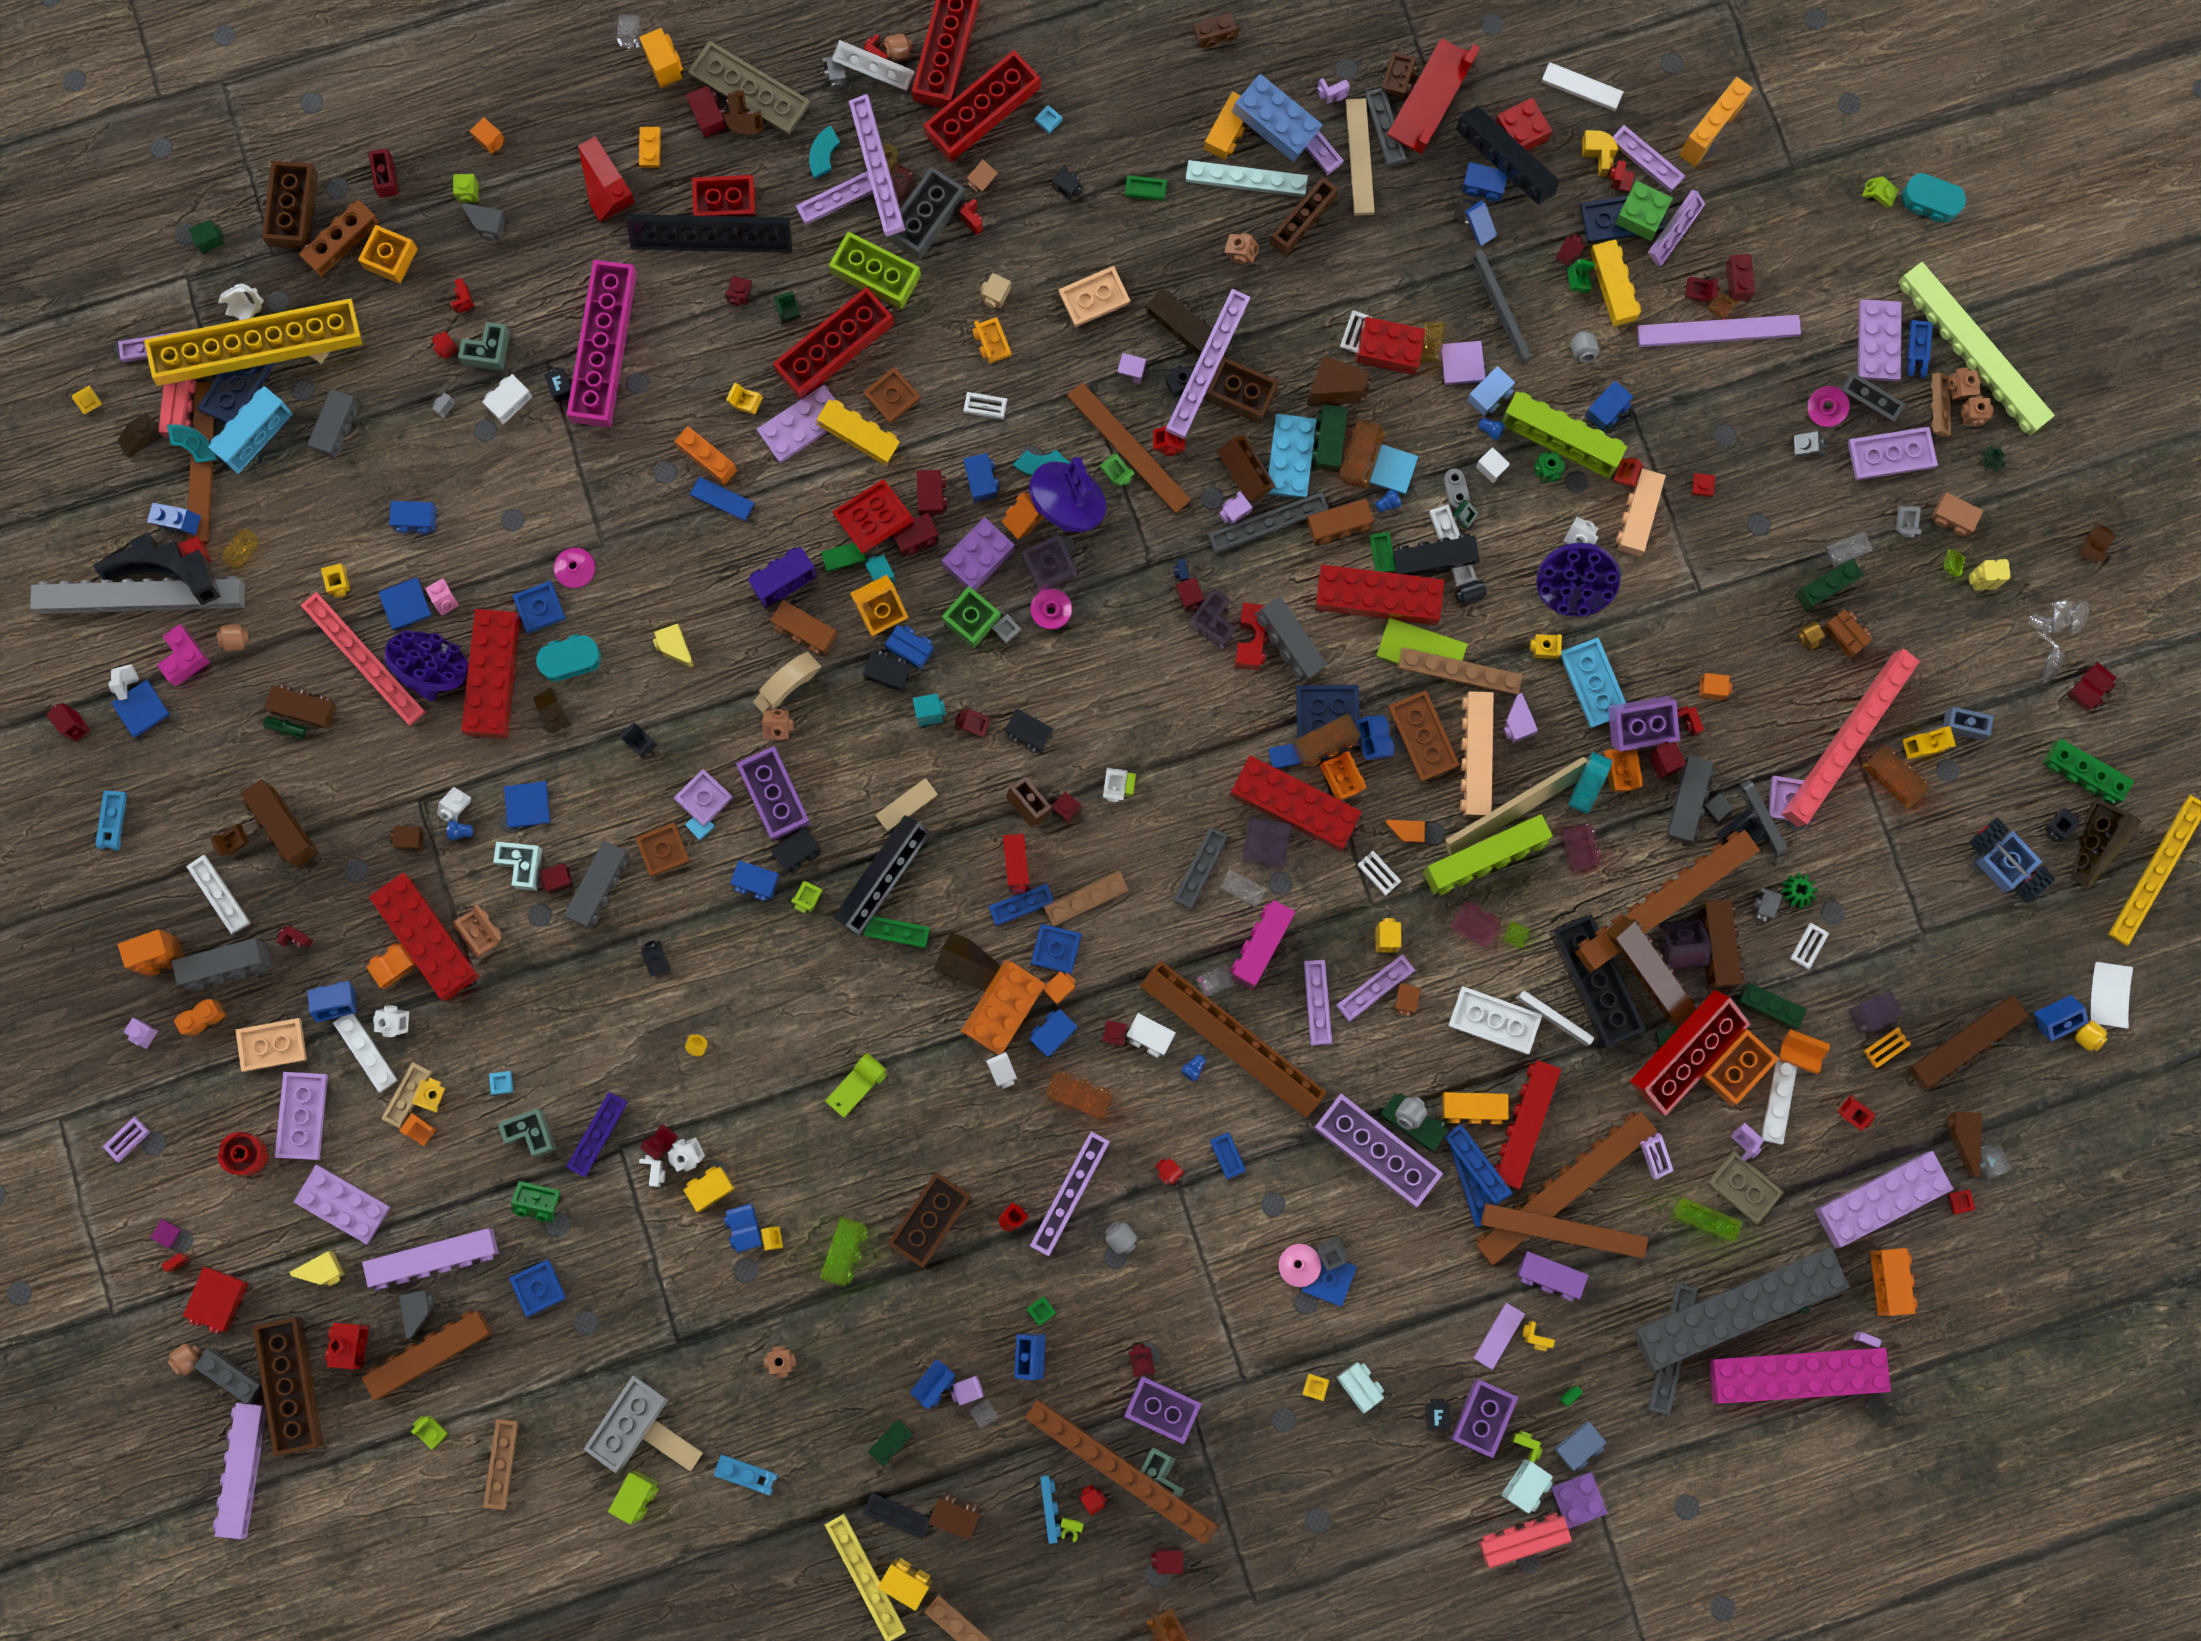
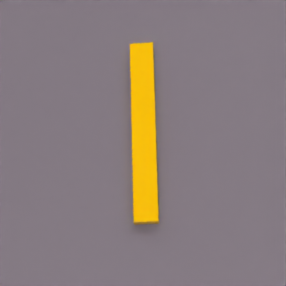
[2108,795,2201,946]

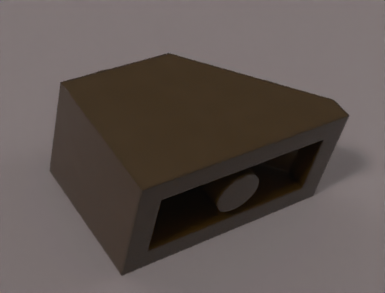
[117,412,163,458]
[533,688,571,734]

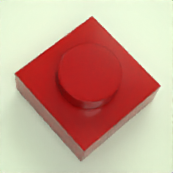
[1691,473,1715,497]

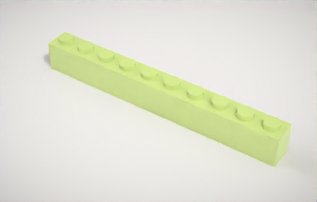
[1898,262,2055,436]

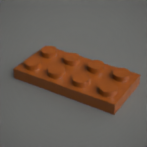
[1388,690,1460,782]

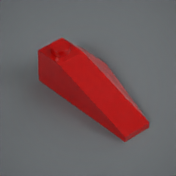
[578,136,635,223]

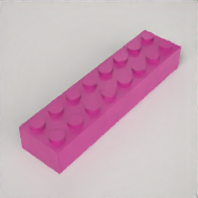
[567,260,637,428]
[1708,1348,1891,1404]

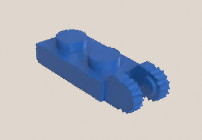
[1907,320,1932,378]

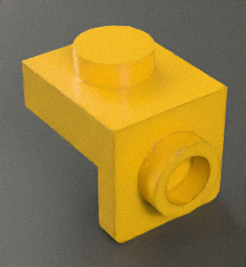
[726,383,763,415]
[1522,1321,1555,1352]

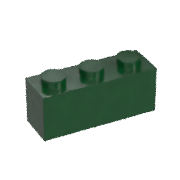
[1312,404,1348,472]
[1795,558,1864,611]
[1735,982,1807,1030]
[1379,1093,1448,1152]

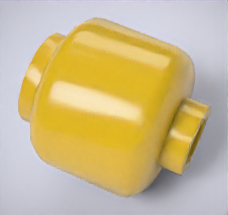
[2075,1020,2108,1052]

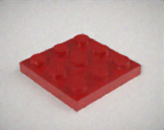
[832,479,914,554]

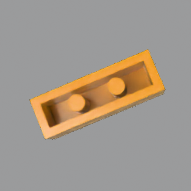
[1204,91,1246,160]
[1442,1092,1509,1125]

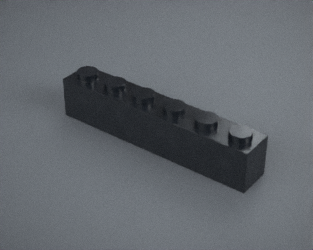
[1456,106,1560,205]
[833,815,931,935]

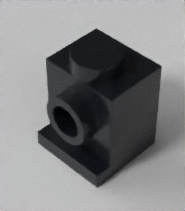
[1052,165,1084,201]
[2044,807,2081,842]

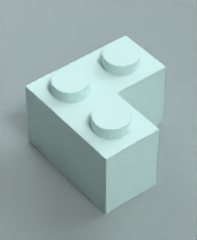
[493,842,543,891]

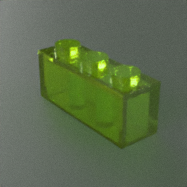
[1670,1197,1742,1243]
[820,1216,868,1287]

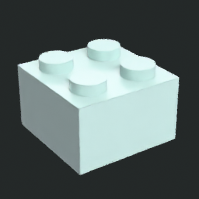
[1501,1459,1553,1513]

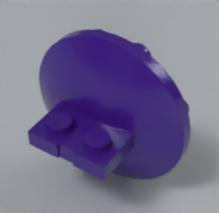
[1029,457,1106,532]
[1536,543,1620,617]
[384,630,468,702]

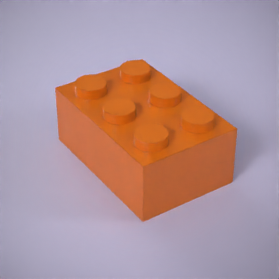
[117,929,185,977]
[1701,1029,1779,1106]
[1870,1248,1917,1316]

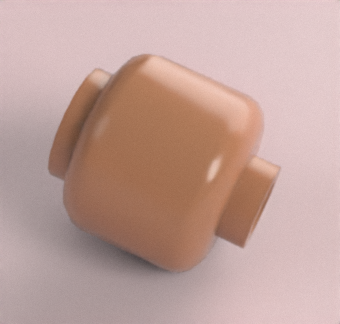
[881,33,913,62]
[216,624,249,652]
[167,1343,202,1376]

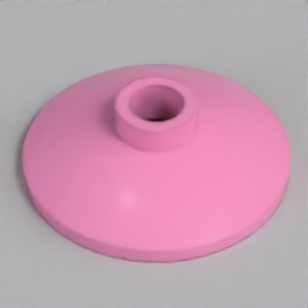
[1279,1244,1321,1287]

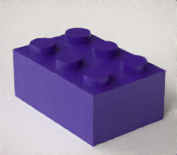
[748,546,817,609]

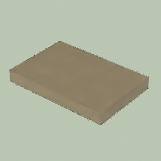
[1707,1150,1784,1225]

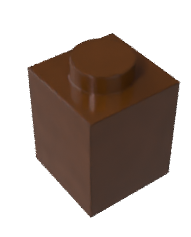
[390,826,424,851]

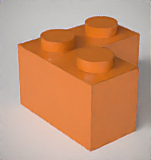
[1002,492,1045,539]

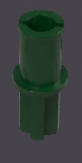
[263,716,307,740]

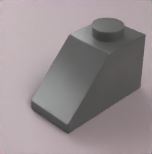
[462,203,506,241]
[399,1290,435,1339]

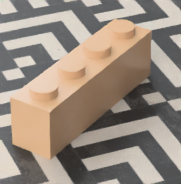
[1616,468,1666,557]

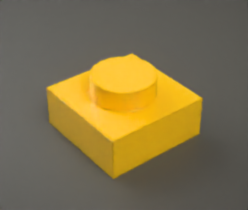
[72,385,102,414]
[761,1226,783,1250]
[1302,1374,1329,1401]

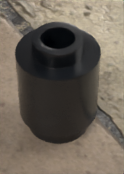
[1455,580,1487,606]

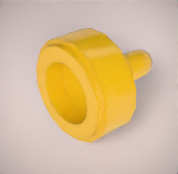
[685,1034,708,1057]

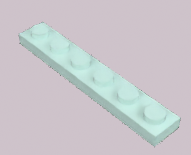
[1185,160,1308,197]

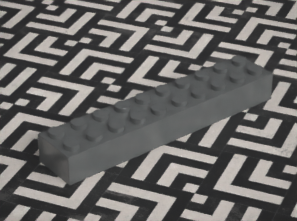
[1632,1247,1850,1371]

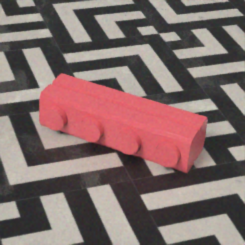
[158,379,196,438]
[1479,1512,1572,1569]

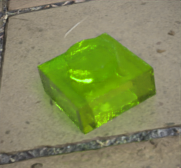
[1944,550,1965,576]
[1502,921,1530,949]

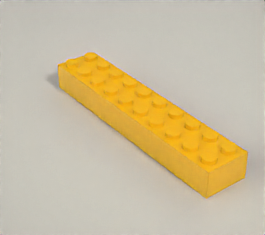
[144,298,363,386]

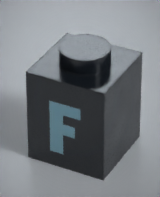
[544,368,571,403]
[1425,1398,1450,1430]

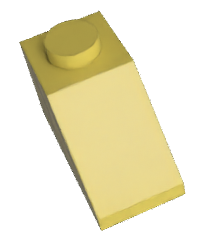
[653,623,694,667]
[290,1251,345,1286]

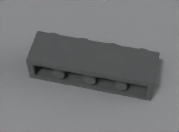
[1254,596,1327,681]
[1665,755,1715,844]
[564,840,629,929]

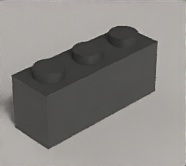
[1840,372,1906,422]
[307,389,359,459]
[194,1348,263,1404]

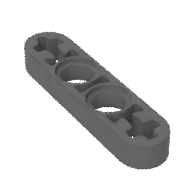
[1739,780,1787,857]

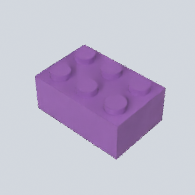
[942,517,1015,591]
[1608,696,1680,751]
[1124,1376,1201,1444]
[1450,1379,1518,1458]

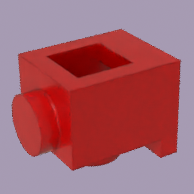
[1838,1095,1875,1131]

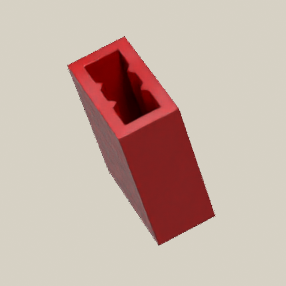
[1003,834,1030,894]
[183,1267,249,1334]

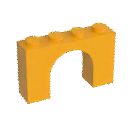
[1679,77,1753,167]

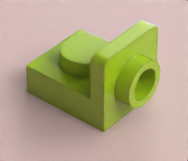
[411,1415,449,1450]

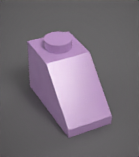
[1503,693,1538,744]
[950,1375,985,1406]

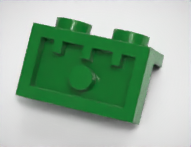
[511,1181,561,1222]

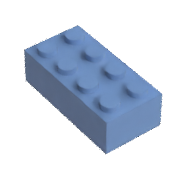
[1231,74,1323,162]

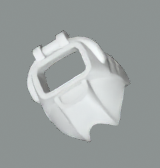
[218,284,264,320]

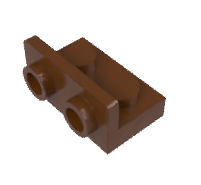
[1193,12,1239,48]
[1381,52,1419,101]

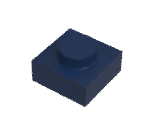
[1173,558,1189,582]

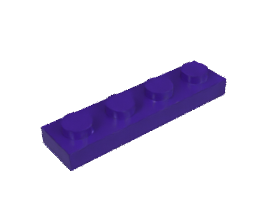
[566,1092,629,1177]

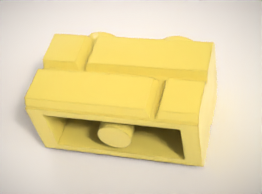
[1969,559,2010,591]

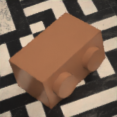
[1930,492,1984,537]

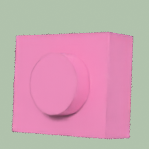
[425,578,459,615]

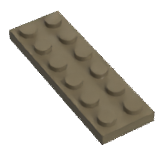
[687,40,811,136]

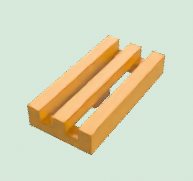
[1863,1027,1911,1069]

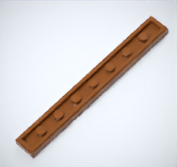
[186,382,216,543]
[1067,382,1191,515]
[1481,1203,1649,1258]

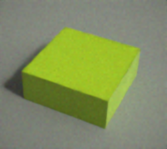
[1125,773,1136,798]

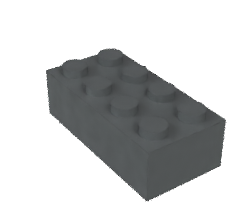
[886,167,966,260]
[172,938,272,992]

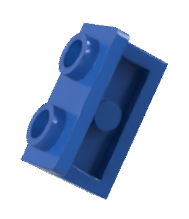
[910,1359,955,1409]

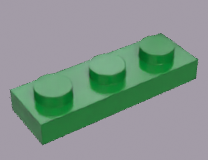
[864,916,930,949]

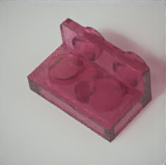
[1561,823,1601,872]
[1450,902,1501,948]

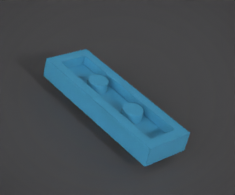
[1040,1475,1061,1544]

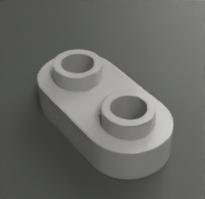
[1443,469,1470,510]

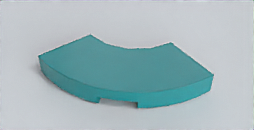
[809,125,841,179]
[167,424,218,463]
[1013,450,1070,476]

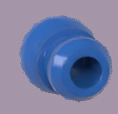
[1478,418,1505,440]
[1375,490,1402,513]
[447,821,473,840]
[1181,1054,1206,1082]

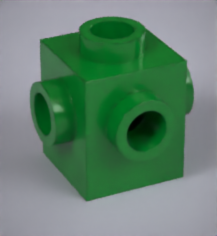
[1534,451,1565,484]

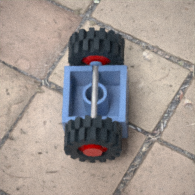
[1969,817,2055,903]

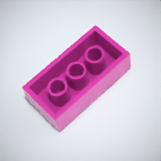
[1230,900,1295,990]

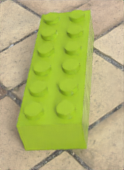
[1501,391,1628,479]
[1423,814,1553,896]

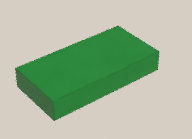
[1125,175,1167,201]
[1369,532,1397,573]
[821,543,866,572]

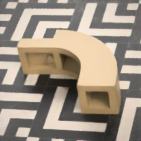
[753,652,822,714]

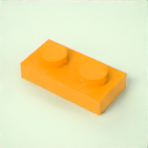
[639,127,661,168]

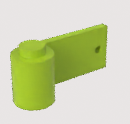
[825,1053,887,1118]

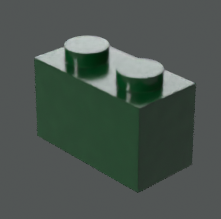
[867,1419,914,1467]

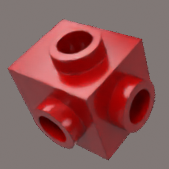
[1153,426,1185,456]

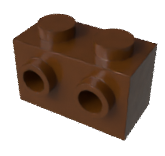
[1006,776,1052,828]

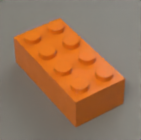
[960,960,1046,1055]

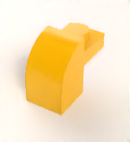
[1582,130,1618,177]
[1902,726,1956,760]

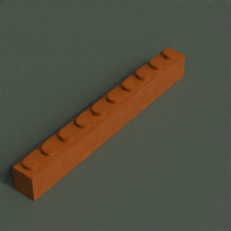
[1575,830,1760,973]
[1140,960,1327,1118]
[1474,1111,1658,1266]
[1025,1400,1220,1544]

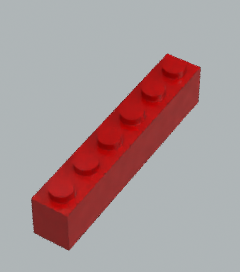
[1494,1060,1561,1190]

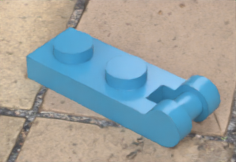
[96,790,127,851]
[713,1454,778,1496]

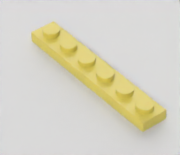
[825,1514,906,1641]

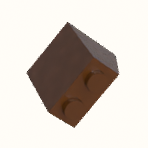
[1307,356,1372,407]

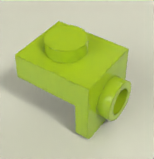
[1862,177,1899,208]
[791,881,823,914]
[1510,1430,1542,1463]

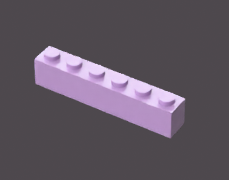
[1030,1131,1110,1256]
[362,1228,499,1290]
[213,1402,267,1539]

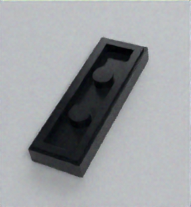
[863,1492,930,1539]

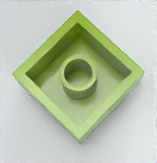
[608,1470,659,1525]

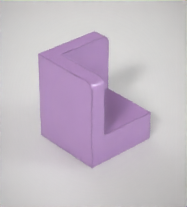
[1118,353,1146,384]

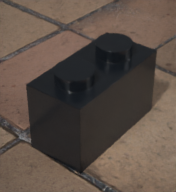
[863,651,911,693]
[1005,709,1053,753]
[771,827,821,874]

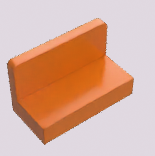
[1779,1029,1830,1074]

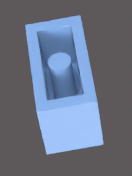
[1467,366,1515,417]

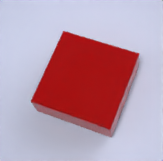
[1947,1189,1976,1215]
[161,1253,190,1272]

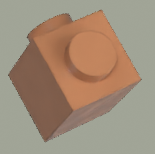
[967,160,998,192]

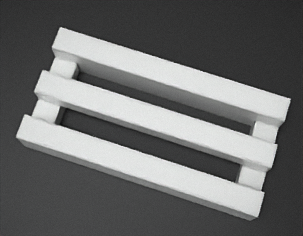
[1339,310,1372,354]
[963,392,1007,420]
[1357,851,1401,896]
[1789,923,1829,970]

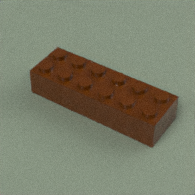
[252,1317,324,1456]

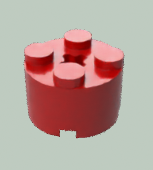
[217,1132,268,1176]

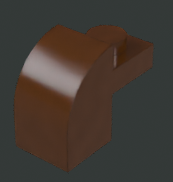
[723,90,764,134]
[2079,522,2116,564]

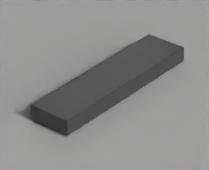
[1364,88,1407,167]
[1173,826,1229,910]

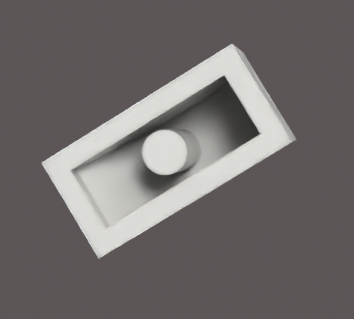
[987,1052,1017,1089]

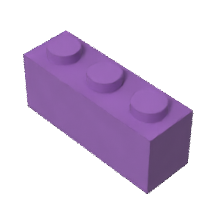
[1516,1251,1588,1302]

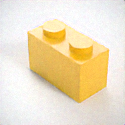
[1375,918,1401,953]
[683,1166,735,1213]

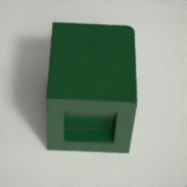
[773,291,801,323]

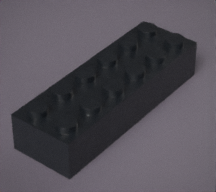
[1549,914,1646,1049]

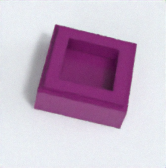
[151,1219,182,1249]

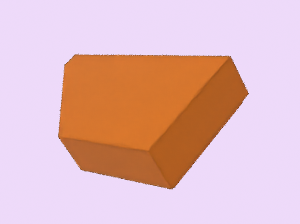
[1386,820,1425,843]

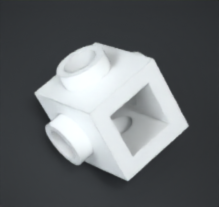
[1564,517,1598,545]
[373,1005,409,1037]
[668,1137,705,1172]

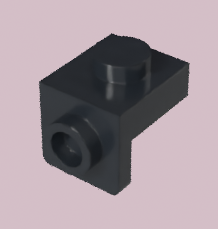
[620,722,657,759]
[641,940,671,976]

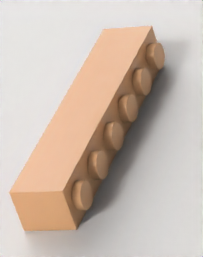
[1460,691,1494,819]

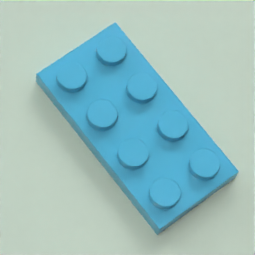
[1268,414,1316,499]
[1560,637,1626,729]

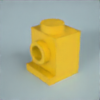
[321,563,351,598]
[1530,634,1562,660]
[412,1078,445,1113]

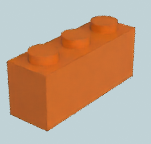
[674,426,737,486]

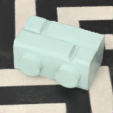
[1336,1362,1384,1413]

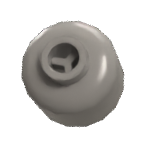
[1570,331,1599,363]
[1395,1097,1427,1130]
[1105,1222,1137,1254]

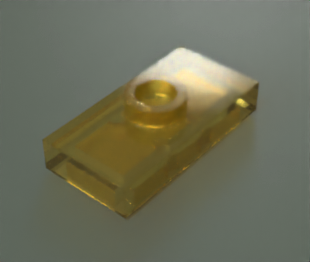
[1420,322,1446,362]

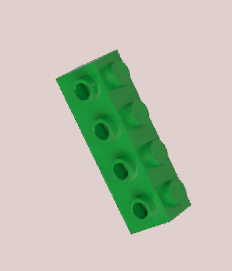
[2043,739,2135,805]

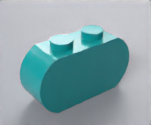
[1901,173,1966,223]
[536,634,601,682]
[1568,752,1612,814]

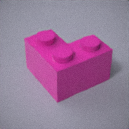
[157,624,210,686]

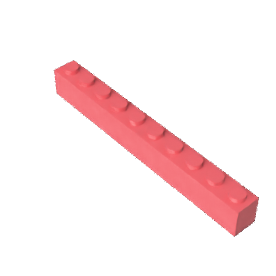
[1781,649,1920,827]

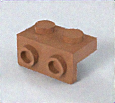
[453,905,501,957]

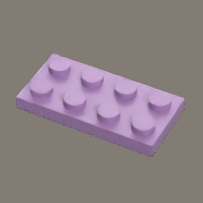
[1858,299,1901,382]
[757,384,834,463]
[1848,427,1938,480]
[275,1072,328,1160]
[294,1165,391,1245]

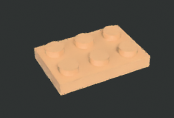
[1058,266,1130,327]
[236,1018,307,1072]

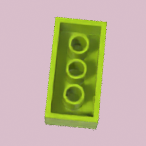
[829,231,921,310]

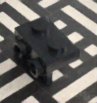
[1716,809,1767,845]

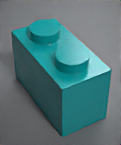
[913,693,946,726]

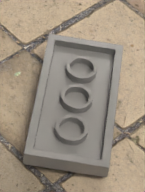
[583,1375,668,1474]

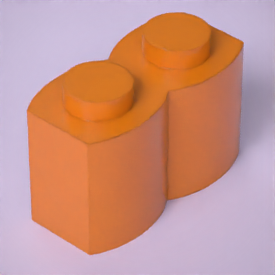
[366,943,417,989]
[174,999,226,1036]

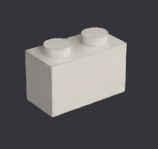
[482,374,533,424]
[1126,1013,1175,1058]

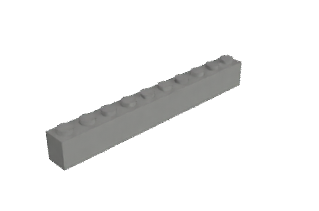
[30,576,245,614]

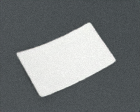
[2091,962,2133,1028]

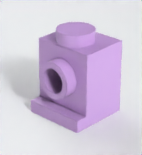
[1219,491,1252,525]
[124,1018,158,1049]

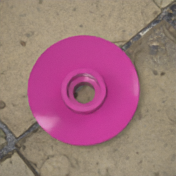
[1807,386,1849,427]
[554,548,595,588]
[1031,589,1072,629]

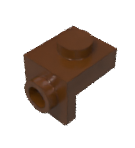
[210,824,250,856]

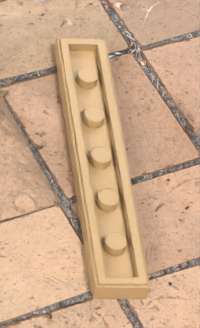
[1345,98,1375,216]

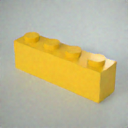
[1589,239,1641,327]
[815,399,900,466]

